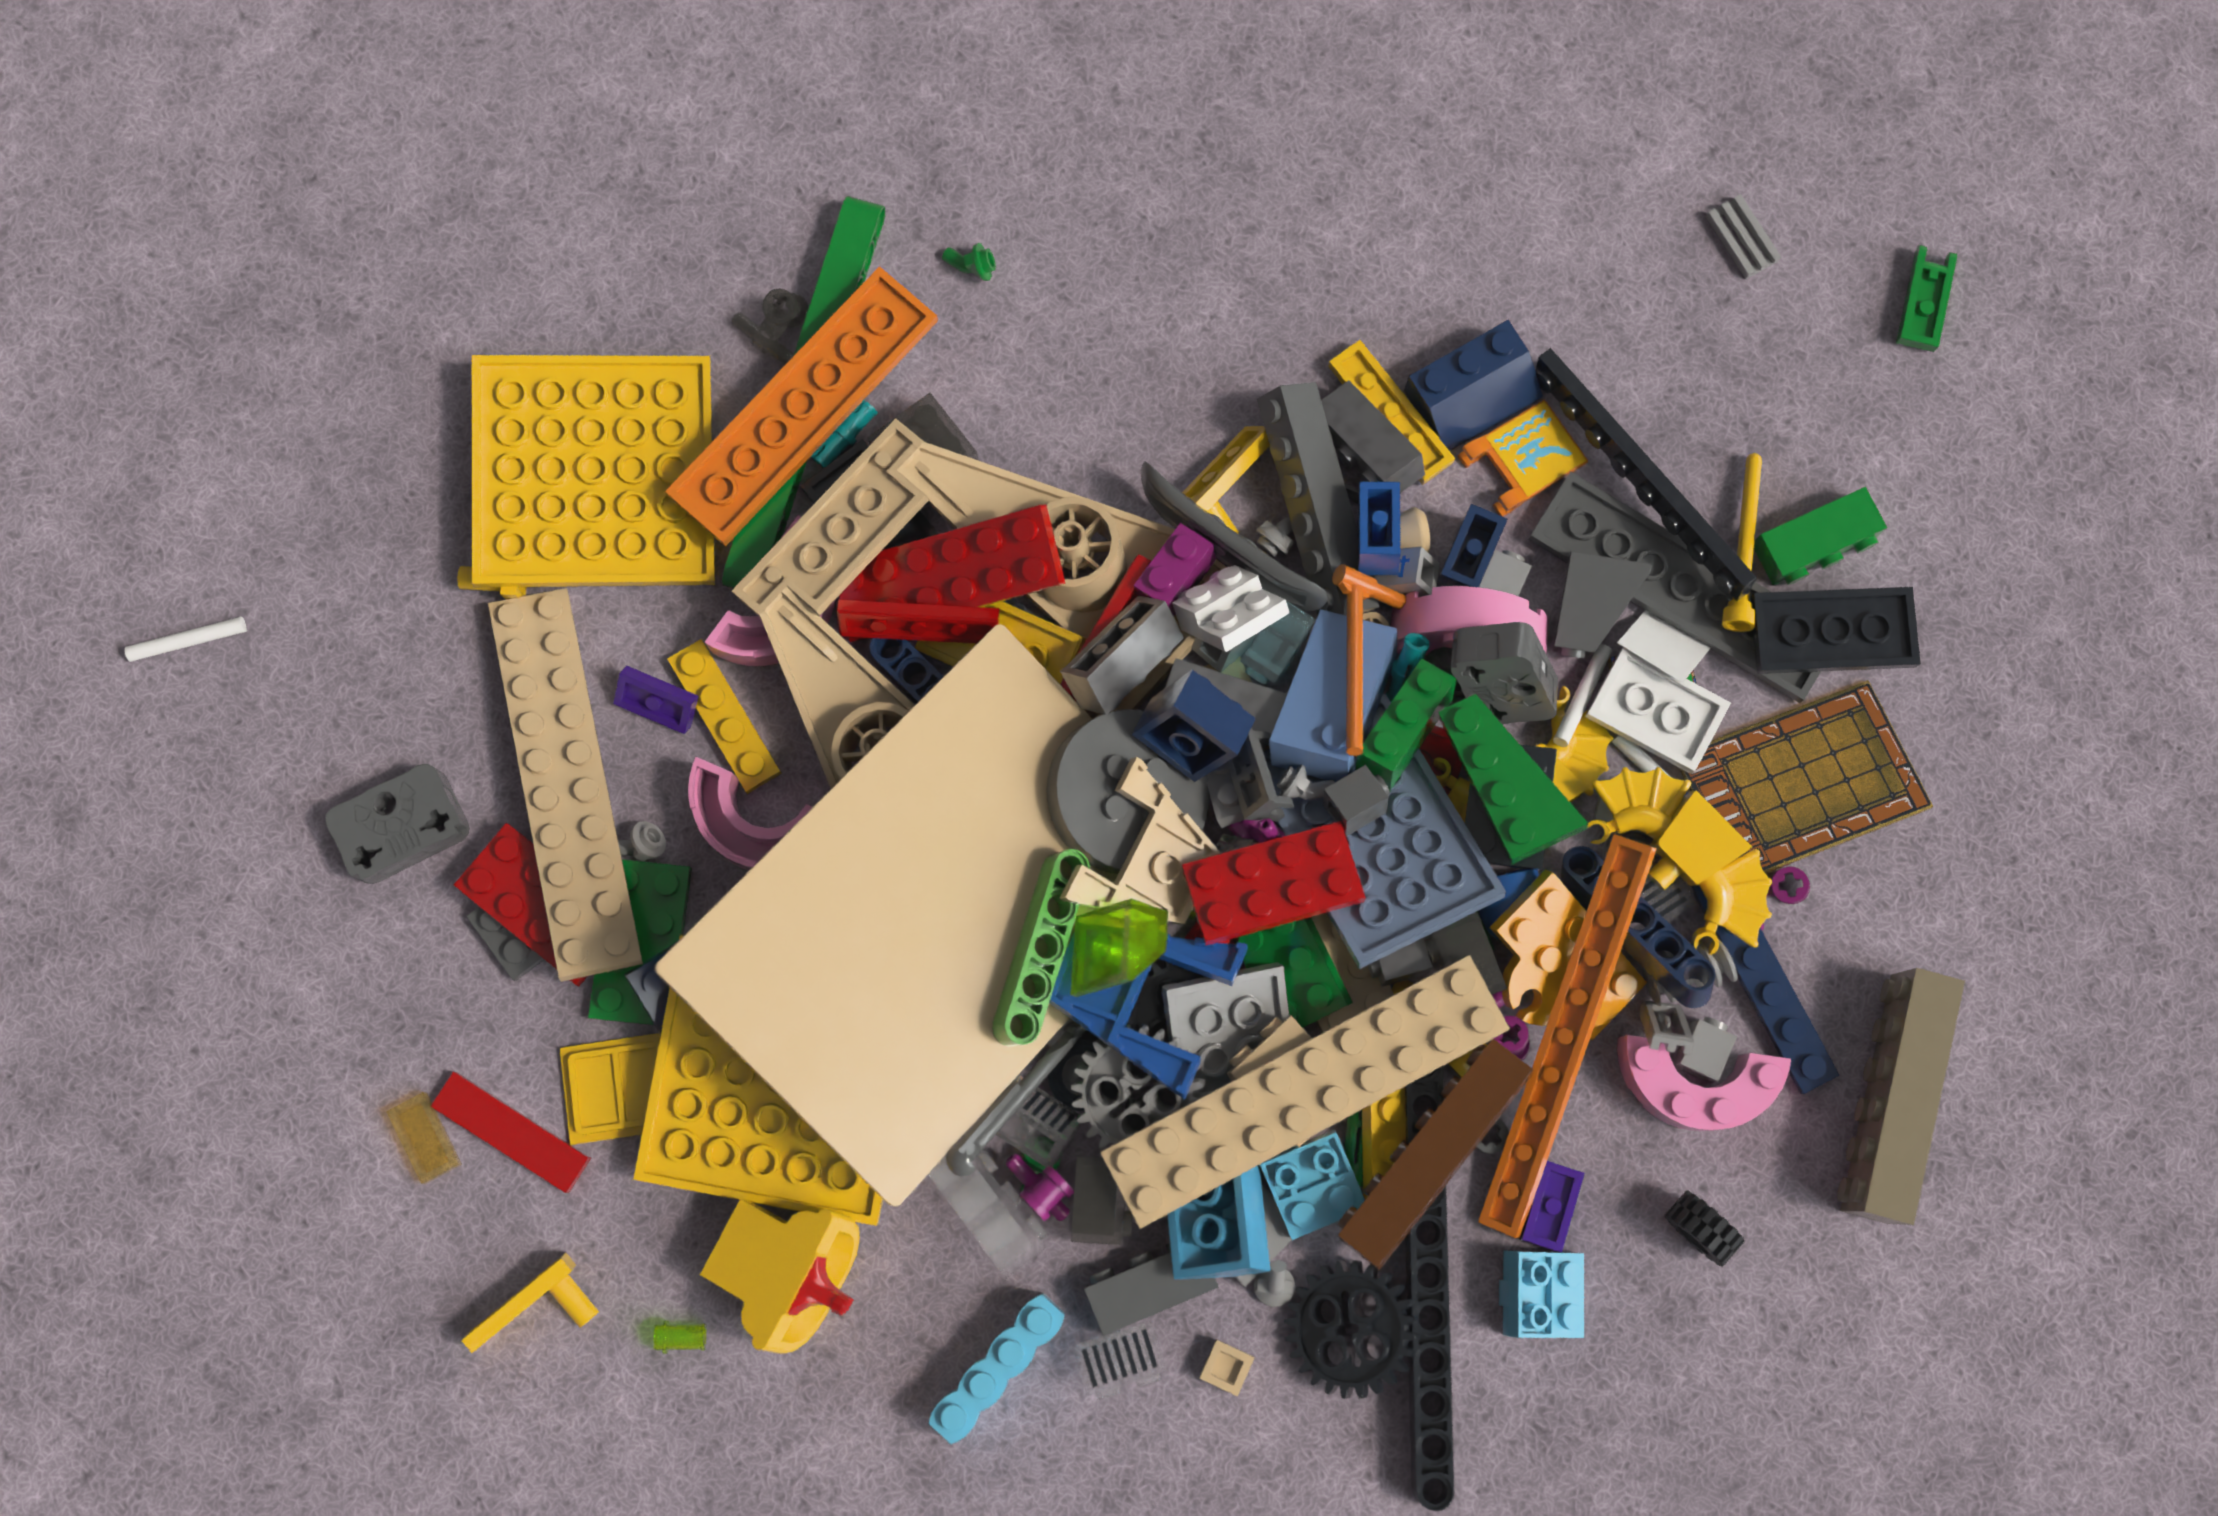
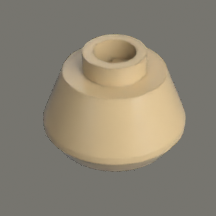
[1400,507,1430,553]

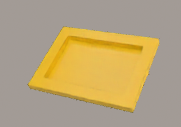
[560,1033,661,1145]

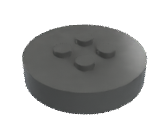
[1046,709,1210,874]

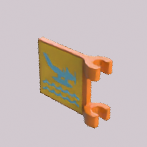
[1457,399,1589,517]

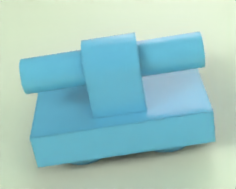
[1260,1129,1365,1240]
[1499,1251,1584,1338]

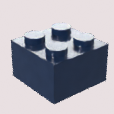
[1132,669,1256,782]

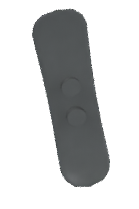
[1141,461,1329,611]

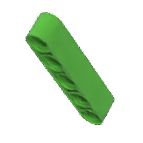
[992,849,1090,1046]

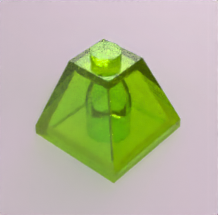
[1070,898,1168,997]

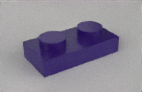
[613,665,698,734]
[1520,1161,1585,1253]

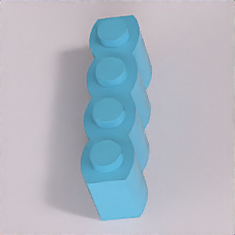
[929,1293,1065,1444]

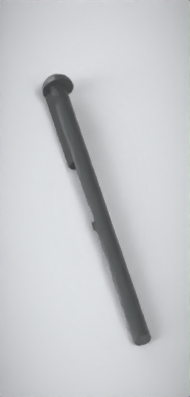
[946,932,1154,1176]

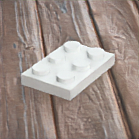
[1585,647,1731,774]

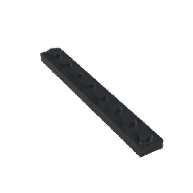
[1535,348,1757,601]

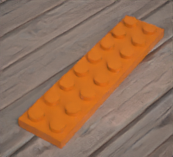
[665,266,938,547]

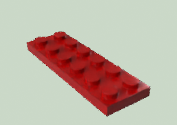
[839,505,1066,642]

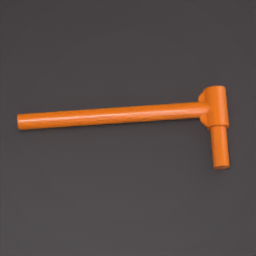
[1332,564,1406,756]

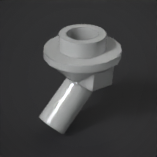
[1256,516,1294,557]
[1276,764,1335,800]
[618,821,666,862]
[1254,1260,1295,1307]

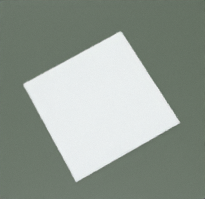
[1617,610,1711,683]

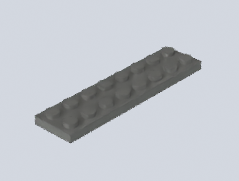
[1528,471,1821,703]

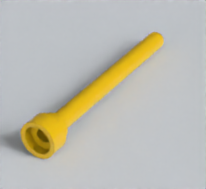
[1722,453,1762,632]

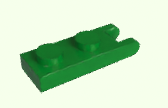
[1896,245,1958,352]

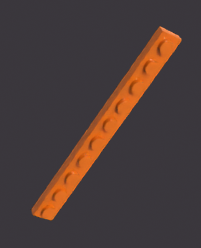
[1478,834,1656,1238]

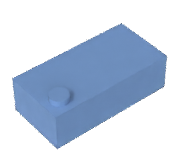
[1269,609,1397,782]

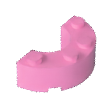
[704,515,836,666]
[1390,586,1549,655]
[688,757,813,871]
[1617,1035,1791,1131]

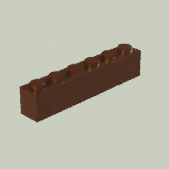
[1337,1039,1534,1271]

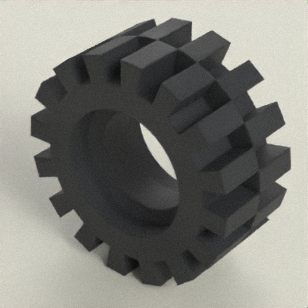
[1664,1190,1745,1267]

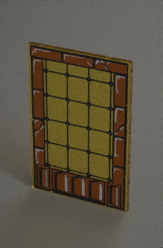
[1679,680,1934,874]

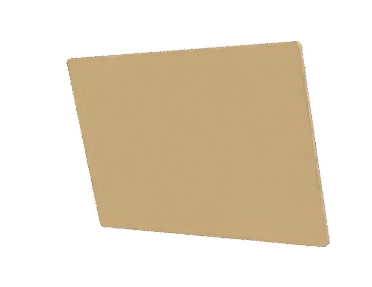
[655,624,1158,1206]

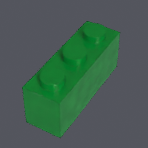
[1754,486,1888,585]
[1355,658,1457,791]

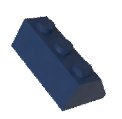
[1404,319,1543,451]

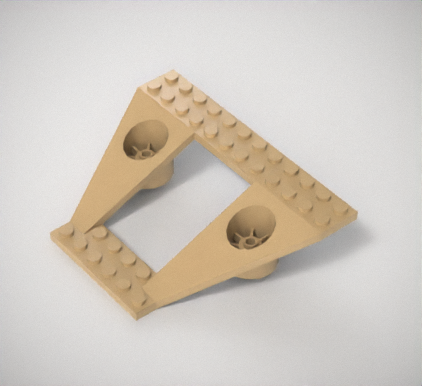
[732,418,1227,789]

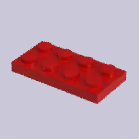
[1182,821,1366,946]
[454,822,588,987]

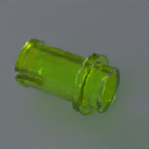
[653,1320,707,1354]

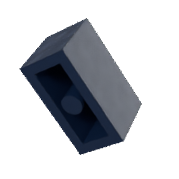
[1436,504,1508,587]

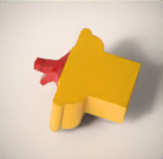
[700,1199,860,1354]

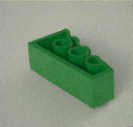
[1438,694,1588,864]

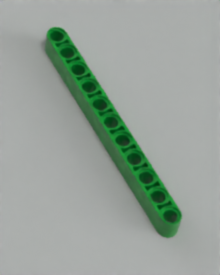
[722,196,886,589]

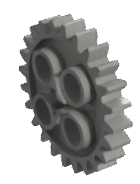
[1071,1025,1206,1149]

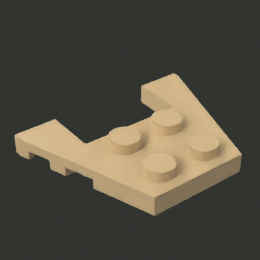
[1060,757,1220,925]

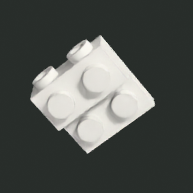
[1172,565,1289,652]

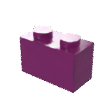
[1134,523,1216,617]

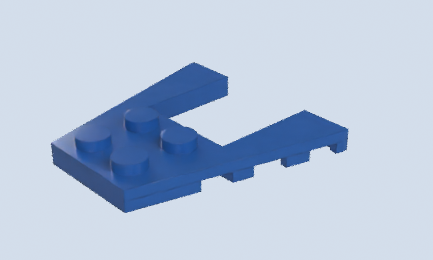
[1049,923,1247,1099]

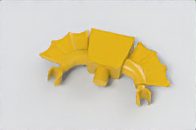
[1434,686,1613,823]
[1587,767,1772,955]

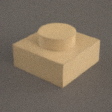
[1199,1339,1255,1397]

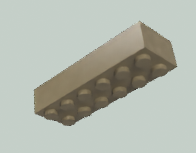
[1837,968,1965,1225]

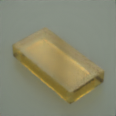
[386,1092,462,1184]

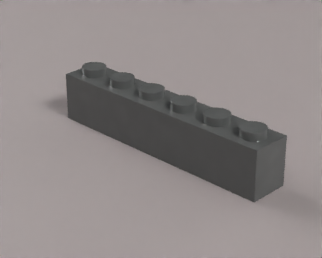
[1257,382,1379,617]

